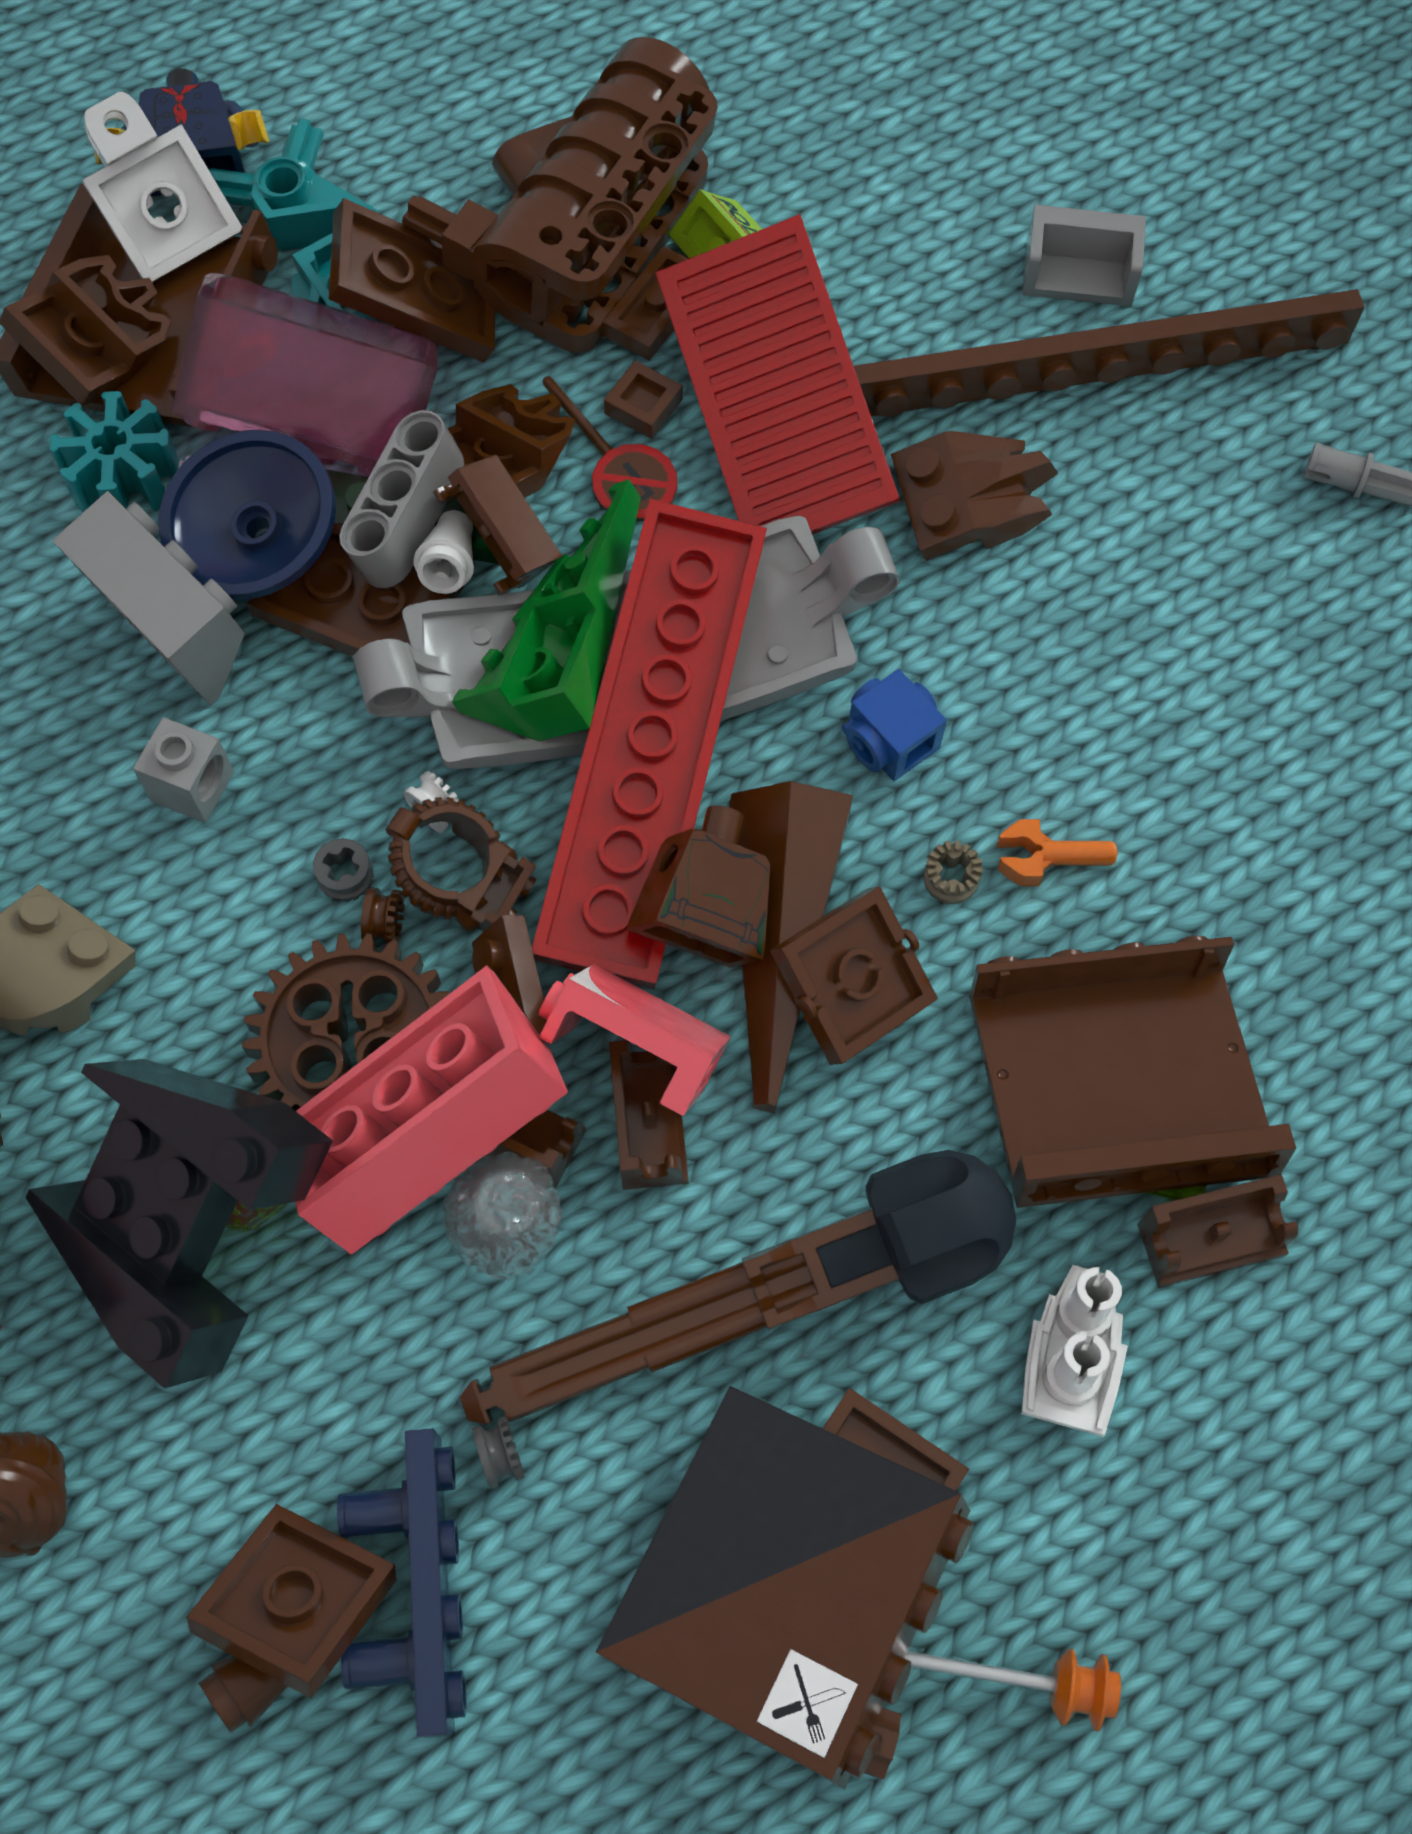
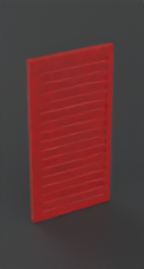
[655,214,900,535]

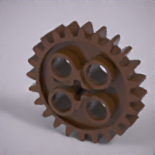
[242,933,449,1111]

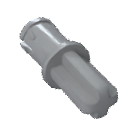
[1303,442,1412,506]

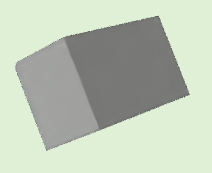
[1022,205,1146,307]

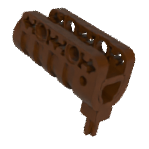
[402,37,718,353]

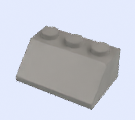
[52,491,245,706]

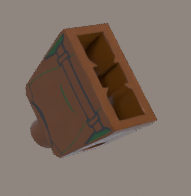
[627,806,770,968]

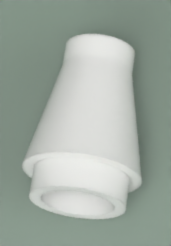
[413,510,474,594]

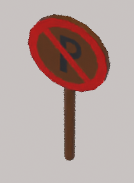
[542,376,678,521]

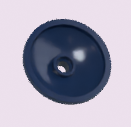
[158,430,336,600]

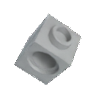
[133,717,234,823]

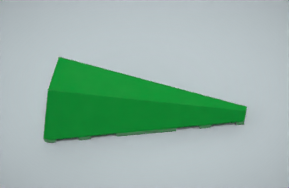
[452,479,641,742]

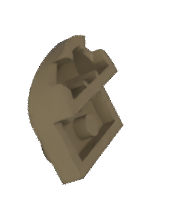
[0,884,136,1035]

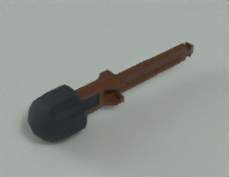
[460,1150,1017,1425]

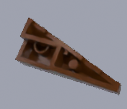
[729,781,853,1114]

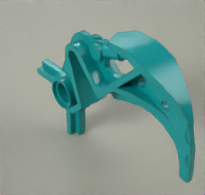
[209,119,392,405]

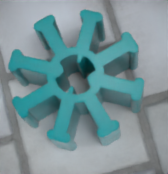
[49,391,180,512]

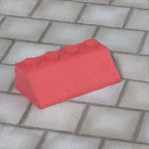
[295,965,568,1255]

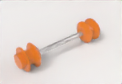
[904,1648,1121,1732]

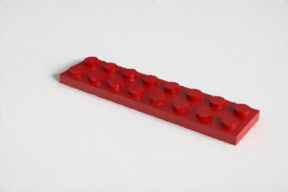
[532,499,767,990]

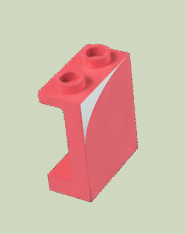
[538,964,731,1116]

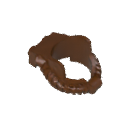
[385,797,537,931]

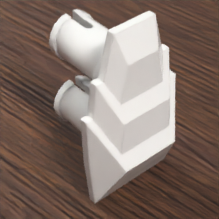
[1021,1265,1128,1437]

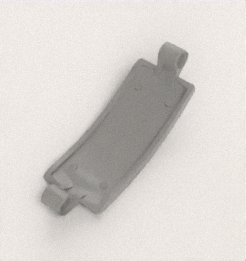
[352,516,900,769]

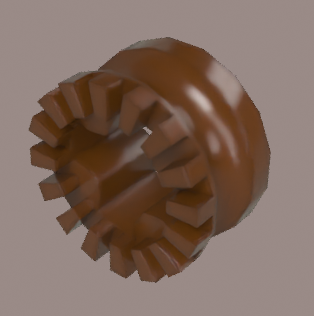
[361,887,405,945]

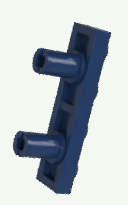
[337,1428,467,1738]

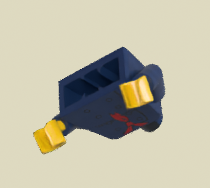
[94,68,270,197]

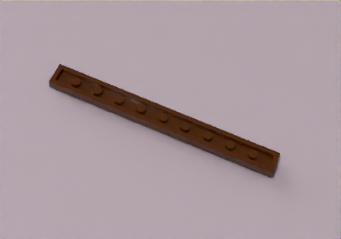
[854,289,1365,417]

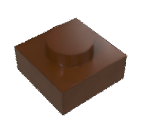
[603,360,683,439]

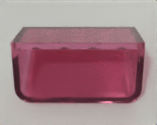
[171,273,438,477]

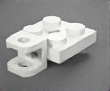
[82,92,242,283]

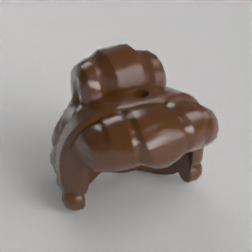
[0,1431,67,1558]

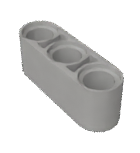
[339,410,464,588]

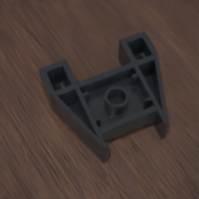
[25,1059,333,1389]

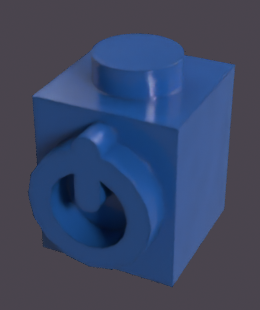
[841,669,947,782]

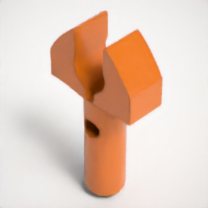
[996,819,1118,886]

